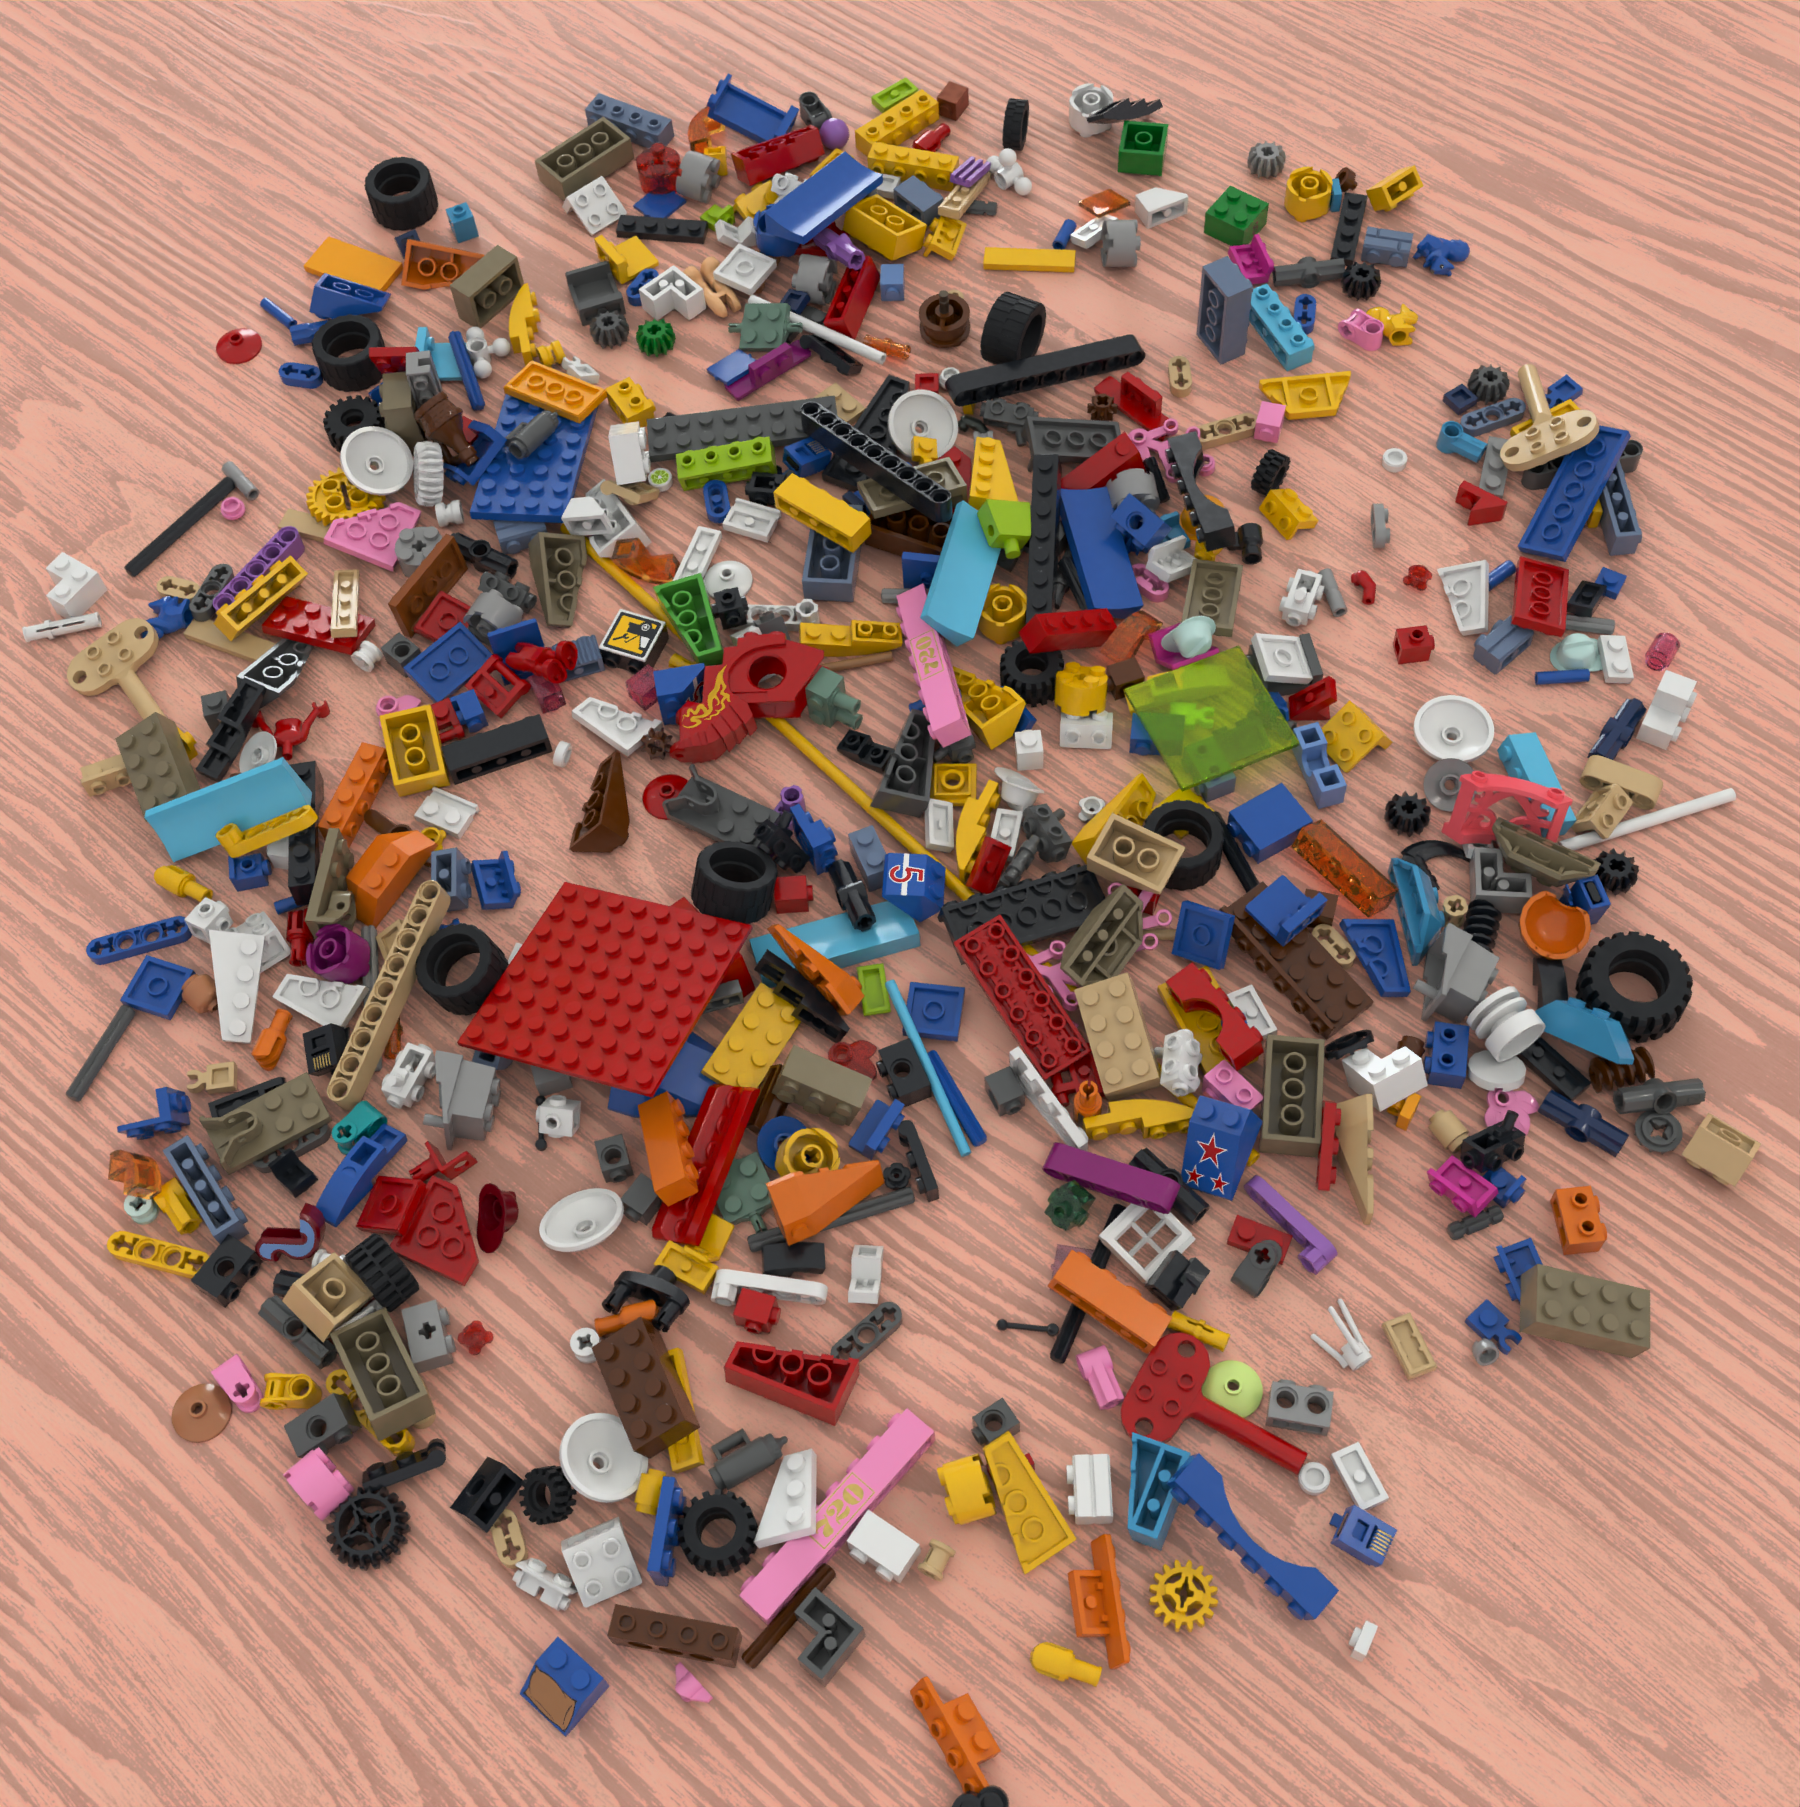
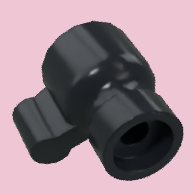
[1227,523,1263,565]

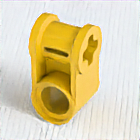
[259,1373,322,1410]

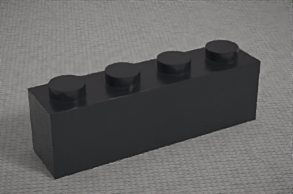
[441,714,553,785]

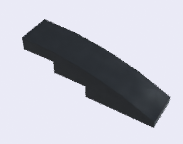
[1086,98,1163,124]
[196,677,267,782]
[754,949,850,1044]

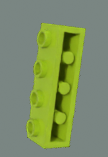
[676,436,777,491]

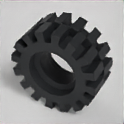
[1251,449,1291,496]
[519,1465,577,1525]

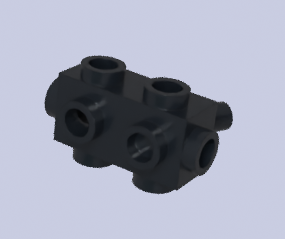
[745,470,800,506]
[753,810,811,874]
[1460,1110,1526,1173]

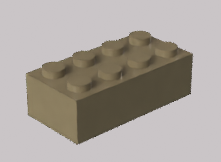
[535,117,634,201]
[115,712,200,822]
[1259,1034,1325,1158]
[1520,1264,1650,1358]
[329,1307,436,1441]

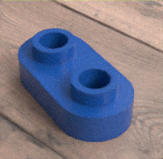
[703,480,731,523]

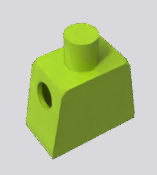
[977,499,1031,559]

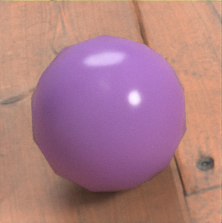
[819,118,850,150]

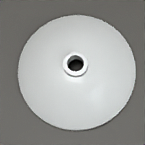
[888,389,958,459]
[340,426,413,495]
[1413,695,1494,763]
[539,1188,624,1252]
[559,1413,648,1503]

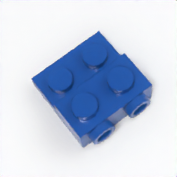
[790,804,838,875]

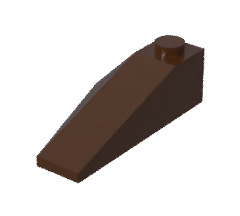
[569,750,630,853]

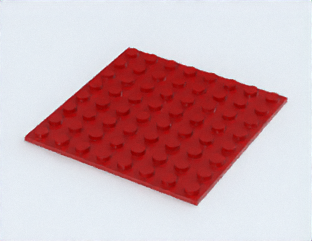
[457,882,753,1097]

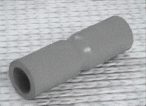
[222,461,260,500]
[1318,568,1348,617]

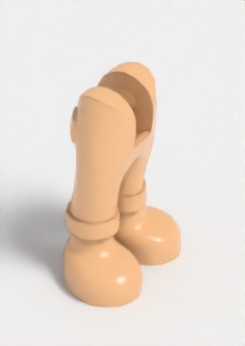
[683,256,741,318]

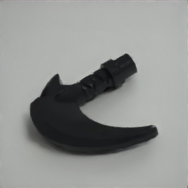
[1401,840,1471,891]

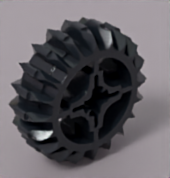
[326,1486,411,1571]

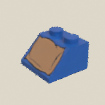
[519,1637,610,1737]

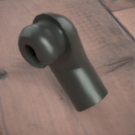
[958,415,989,433]

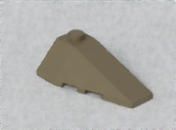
[528,532,587,627]

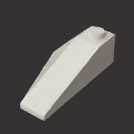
[586,479,652,558]

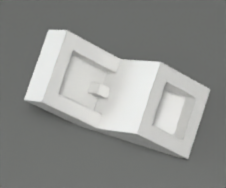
[715,216,757,248]
[848,1245,884,1304]

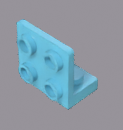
[415,327,468,381]

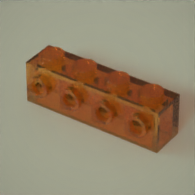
[1291,819,1399,918]

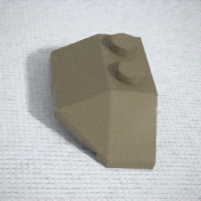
[1492,817,1601,887]
[1060,884,1143,987]

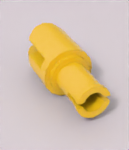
[154,865,213,902]
[1030,1642,1102,1687]

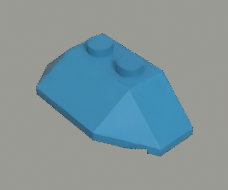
[1388,858,1445,966]
[1535,997,1634,1065]

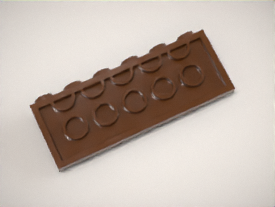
[1219,881,1374,1040]

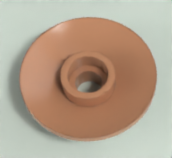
[172,1384,232,1443]

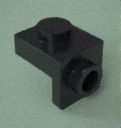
[268,1148,318,1198]

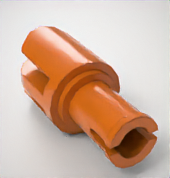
[251,1009,293,1071]
[1073,1081,1102,1122]
[595,1299,660,1337]

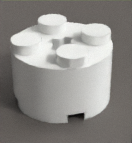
[1069,83,1113,138]

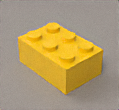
[843,194,927,261]
[379,704,450,797]

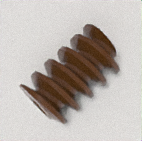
[1588,1046,1655,1094]

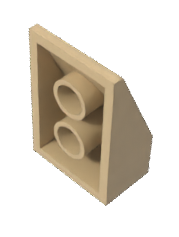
[1087,813,1186,895]

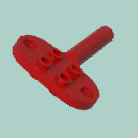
[1120,1332,1308,1475]

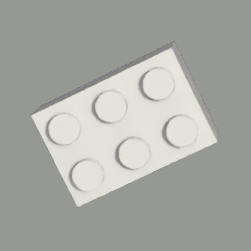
[608,421,651,485]

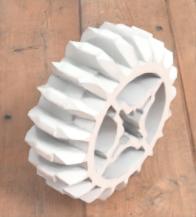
[413,441,444,507]

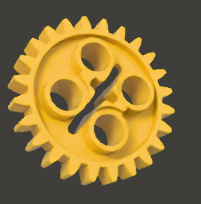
[306,467,386,526]

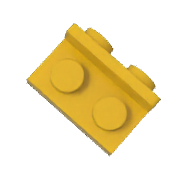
[922,215,967,261]

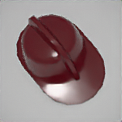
[477,1183,519,1254]

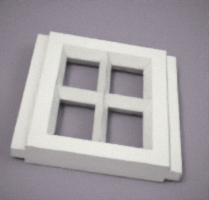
[1098,1203,1196,1285]

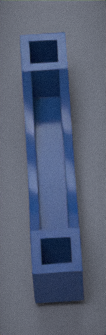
[1166,1453,1339,1620]

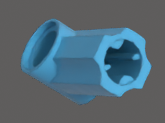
[1436,421,1488,463]

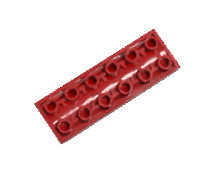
[953,915,1092,1081]
[652,1084,761,1247]

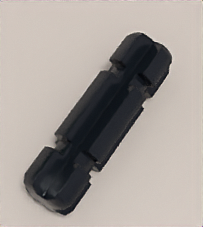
[1143,456,1170,504]

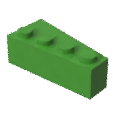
[653,573,724,666]

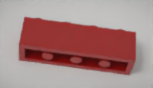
[823,256,880,340]
[1018,608,1118,654]

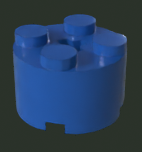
[754,203,800,257]

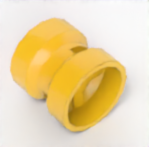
[536,340,566,368]

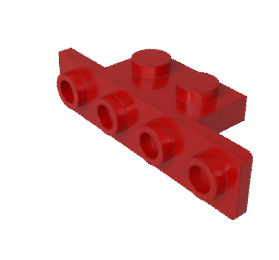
[1094,371,1175,441]

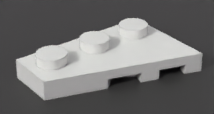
[1437,560,1489,636]
[572,697,663,757]
[272,974,370,1029]
[754,1449,817,1548]

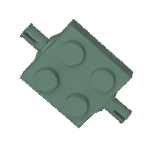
[728,303,803,351]
[717,1151,772,1233]

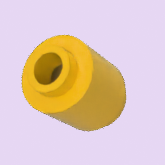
[634,1468,667,1516]

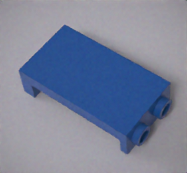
[707,73,799,143]

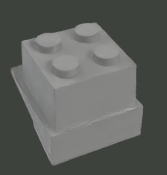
[1413,923,1500,1024]
[423,1050,501,1150]

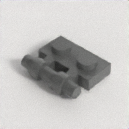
[996,835,1041,888]

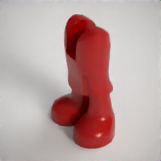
[505,640,578,684]

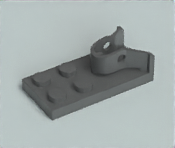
[1021,416,1121,472]
[662,764,781,848]

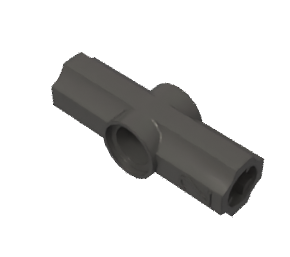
[1272,256,1345,288]
[1613,1078,1706,1114]
[258,1295,338,1369]

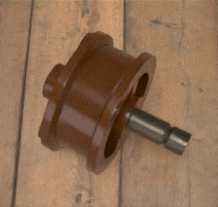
[919,290,970,348]

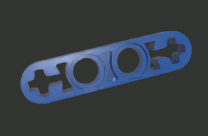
[86,916,192,965]

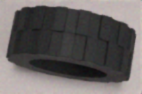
[1002,98,1029,151]

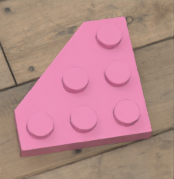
[324,502,421,572]

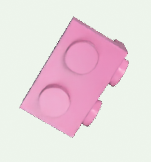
[1201,1060,1264,1110]

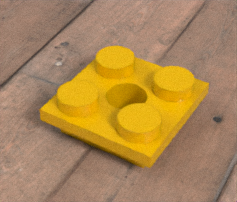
[930,763,977,806]

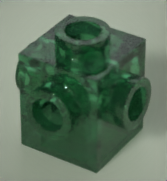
[1044,1180,1096,1231]

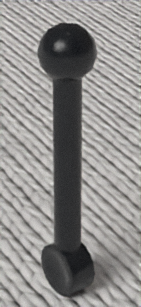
[535,1095,547,1151]
[996,1319,1059,1337]

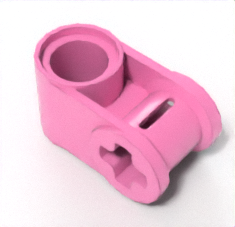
[1338,309,1384,351]
[211,1354,264,1413]

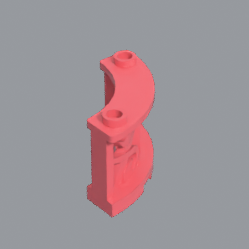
[1441,771,1573,845]

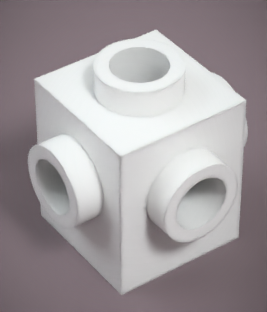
[184,897,234,944]
[536,1095,581,1138]

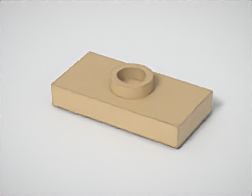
[1381,1313,1437,1381]

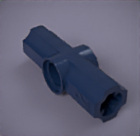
[1587,698,1647,760]
[1538,1089,1629,1157]

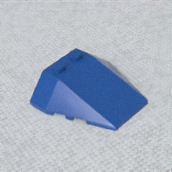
[608,1032,717,1118]

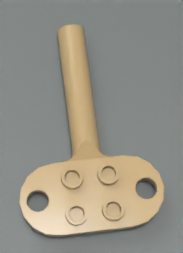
[1500,364,1599,471]
[67,618,166,720]

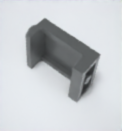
[565,261,626,326]
[1245,633,1323,696]

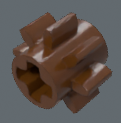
[1087,394,1117,421]
[641,727,673,760]

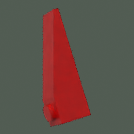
[1061,431,1146,490]

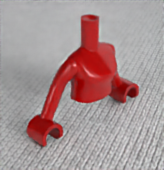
[252,700,330,760]

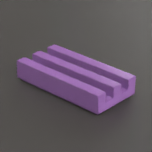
[950,156,991,188]

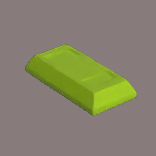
[856,963,891,1016]

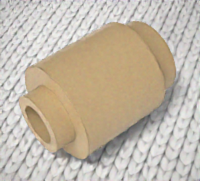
[1428,1109,1469,1153]

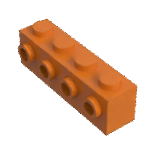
[318,742,390,848]
[638,1091,699,1206]
[1047,1250,1172,1354]

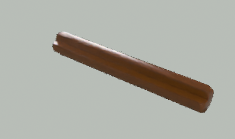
[741,1563,836,1669]

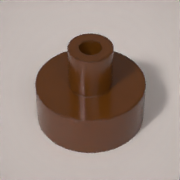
[1335,167,1358,192]

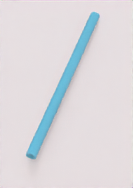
[885,980,972,1157]

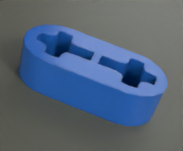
[626,268,659,306]
[1293,294,1316,335]
[278,362,324,389]

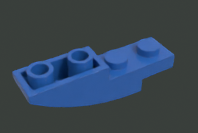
[316,1123,408,1227]

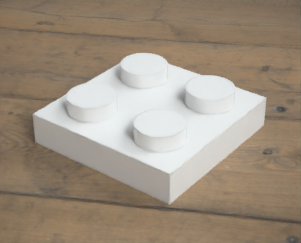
[713,244,777,296]
[1251,633,1313,685]

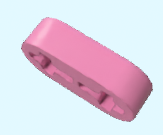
[1132,563,1169,602]

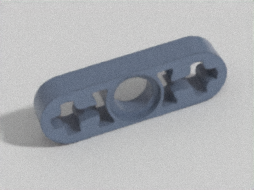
[1460,398,1526,437]

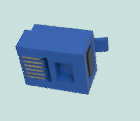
[782,437,832,478]
[1558,874,1611,925]
[1329,1505,1397,1567]

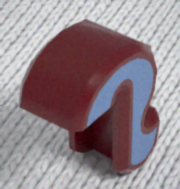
[255,1203,326,1262]

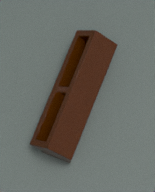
[746,1064,789,1135]

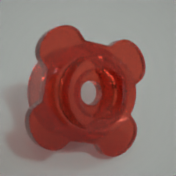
[1403,565,1432,591]
[458,1320,494,1355]

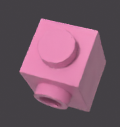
[1254,401,1286,443]

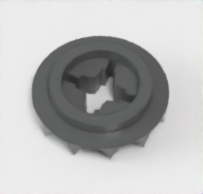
[1634,1110,1683,1155]

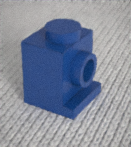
[450,689,489,733]
[228,853,272,892]

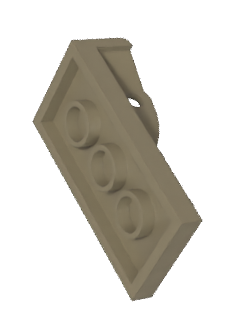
[857,457,968,519]
[1181,559,1243,637]
[305,828,356,940]
[199,1072,332,1175]

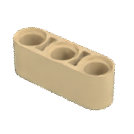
[1580,755,1663,810]

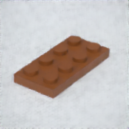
[388,533,468,638]

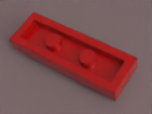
[1316,1101,1341,1191]

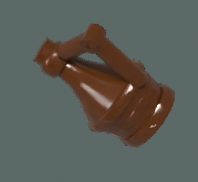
[414,391,480,467]

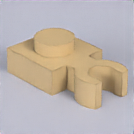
[187,1061,237,1094]

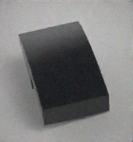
[836,729,893,774]
[1533,957,1568,1009]
[762,1242,826,1277]

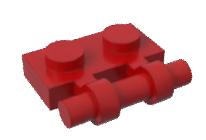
[1050,1043,1105,1108]

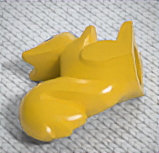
[1366,304,1418,346]

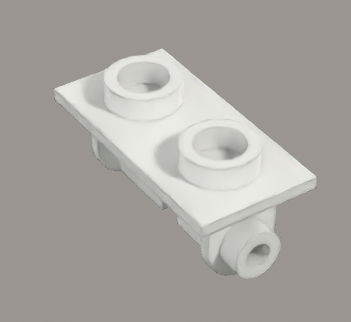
[512,1558,578,1611]

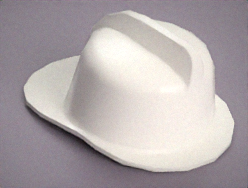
[994,767,1045,812]

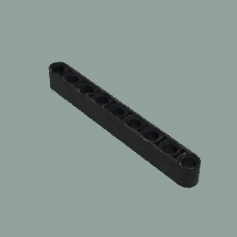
[945,334,1146,407]
[800,402,952,523]

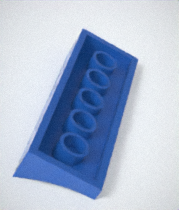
[764,151,883,245]
[1060,487,1144,620]

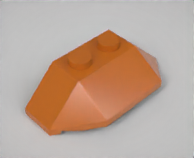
[346,830,438,929]

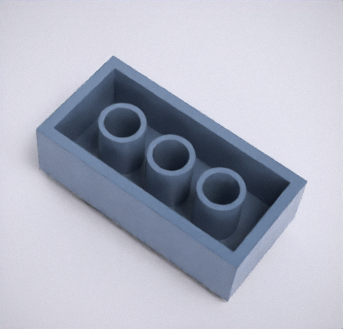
[1196,256,1253,365]
[802,504,864,602]

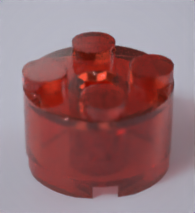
[636,143,682,195]

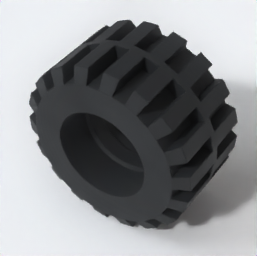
[1000,640,1064,707]
[345,1233,419,1312]
[677,1489,758,1577]

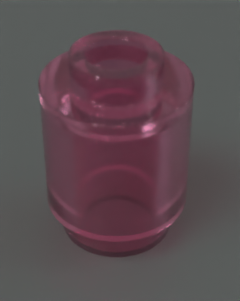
[1645,633,1680,671]

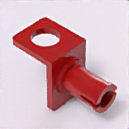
[409,1141,478,1182]

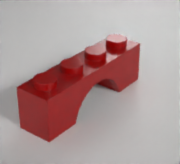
[1165,962,1264,1071]

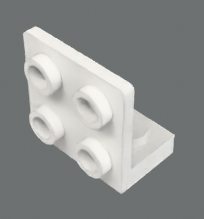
[562,176,627,236]
[227,911,291,973]
[561,1516,642,1608]

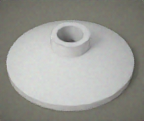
[704,561,753,599]
[239,731,277,773]

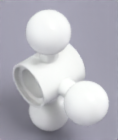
[986,148,1032,196]
[466,326,511,378]

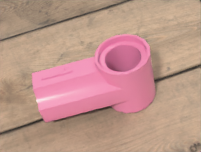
[1076,1345,1124,1410]

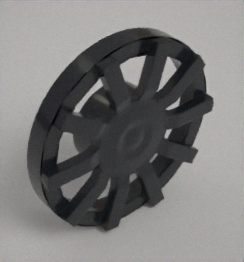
[1324,1030,1374,1061]

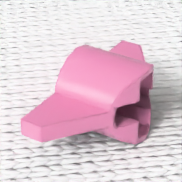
[675,1662,713,1703]

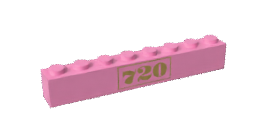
[896,583,972,748]
[739,1408,935,1626]

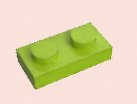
[871,77,919,113]

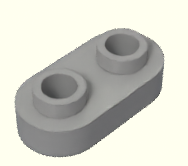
[1371,503,1390,548]

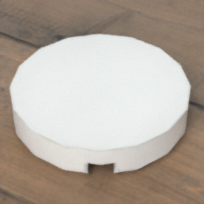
[1467,1050,1526,1092]

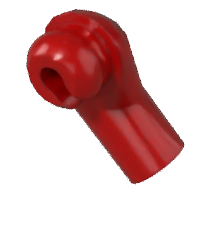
[1351,570,1376,605]

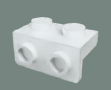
[1146,535,1197,583]
[1060,710,1113,749]

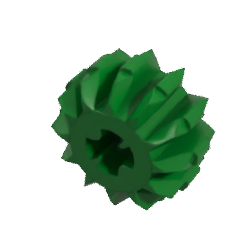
[636,318,676,357]

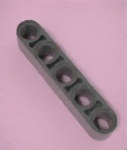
[1521,440,1643,490]

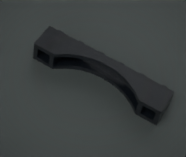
[1165,431,1236,552]
[288,761,324,906]

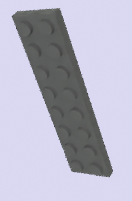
[647,396,837,462]

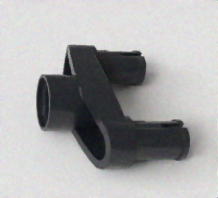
[602,1265,690,1332]

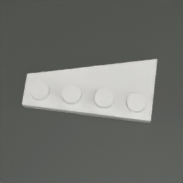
[209,930,265,1044]
[1009,1046,1089,1151]

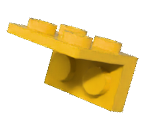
[594,235,659,285]
[1321,700,1393,773]

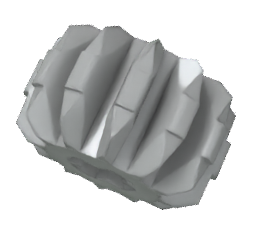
[1247,141,1286,179]

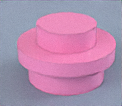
[221,497,245,520]

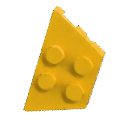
[1259,371,1351,420]

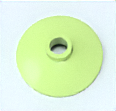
[1202,1360,1263,1418]

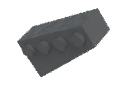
[870,709,935,818]

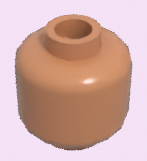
[181,974,218,1014]

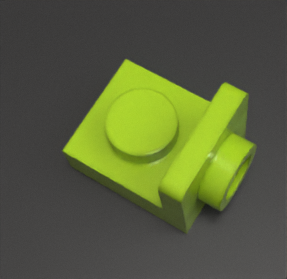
[700,204,735,232]

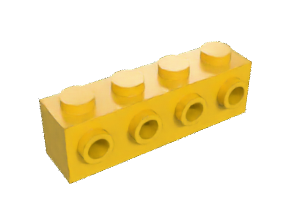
[855,89,939,157]
[867,142,959,192]
[773,473,872,553]
[213,555,308,642]

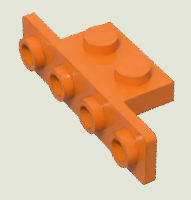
[1067,1534,1131,1669]
[910,1676,1001,1793]

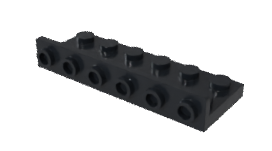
[937,864,1105,965]

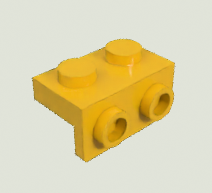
[733,180,779,220]
[1259,488,1319,540]

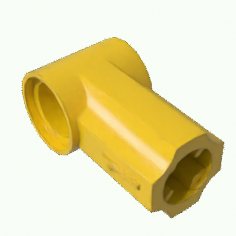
[150,1177,202,1235]

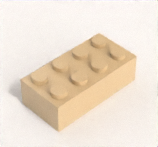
[1074,972,1162,1102]

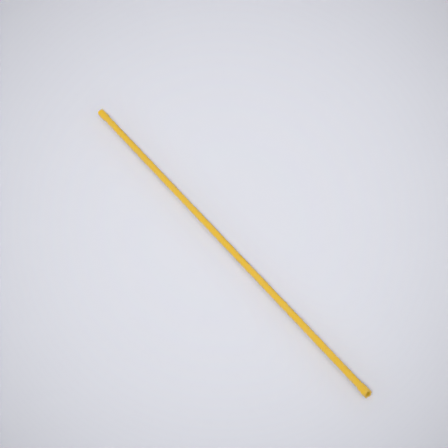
[560,523,1260,1167]

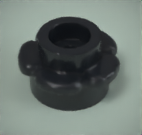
[883,1163,911,1190]

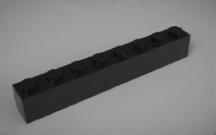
[1026,454,1062,624]

